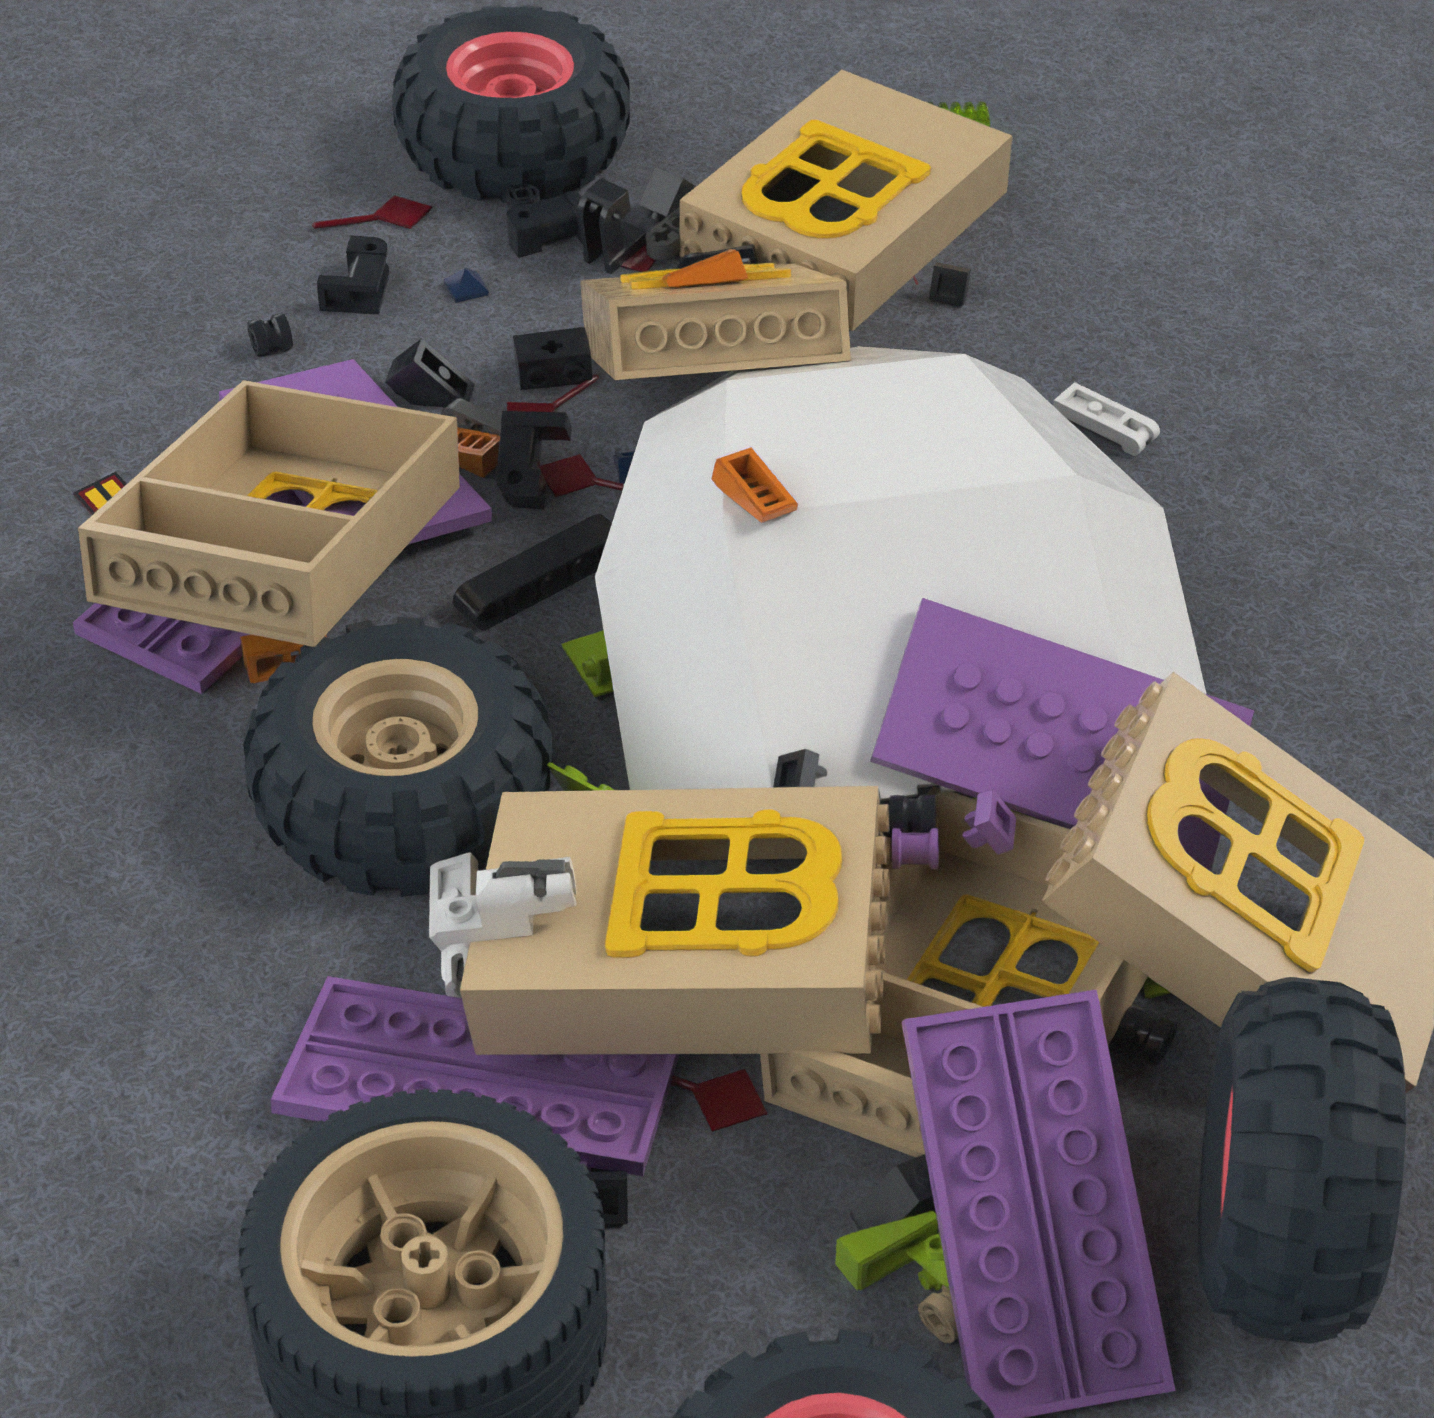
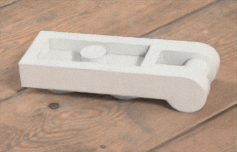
[1053,382,1160,456]

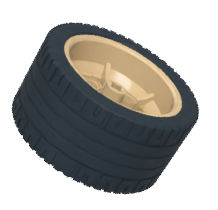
[238,1089,607,1418]

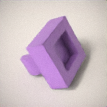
[963,789,1016,855]

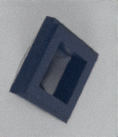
[444,268,489,303]

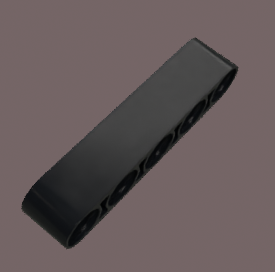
[452,514,612,631]

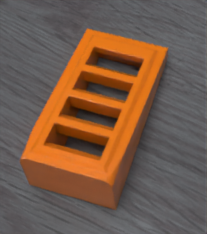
[662,249,748,287]
[457,427,500,478]
[711,447,798,523]
[240,634,327,684]

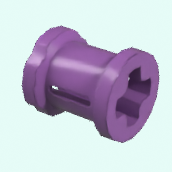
[892,828,939,869]

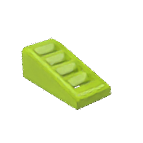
[835,1211,938,1291]

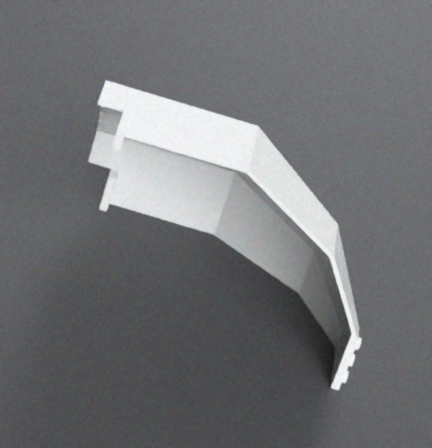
[595,347,1206,802]

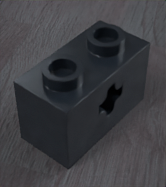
[513,327,593,390]

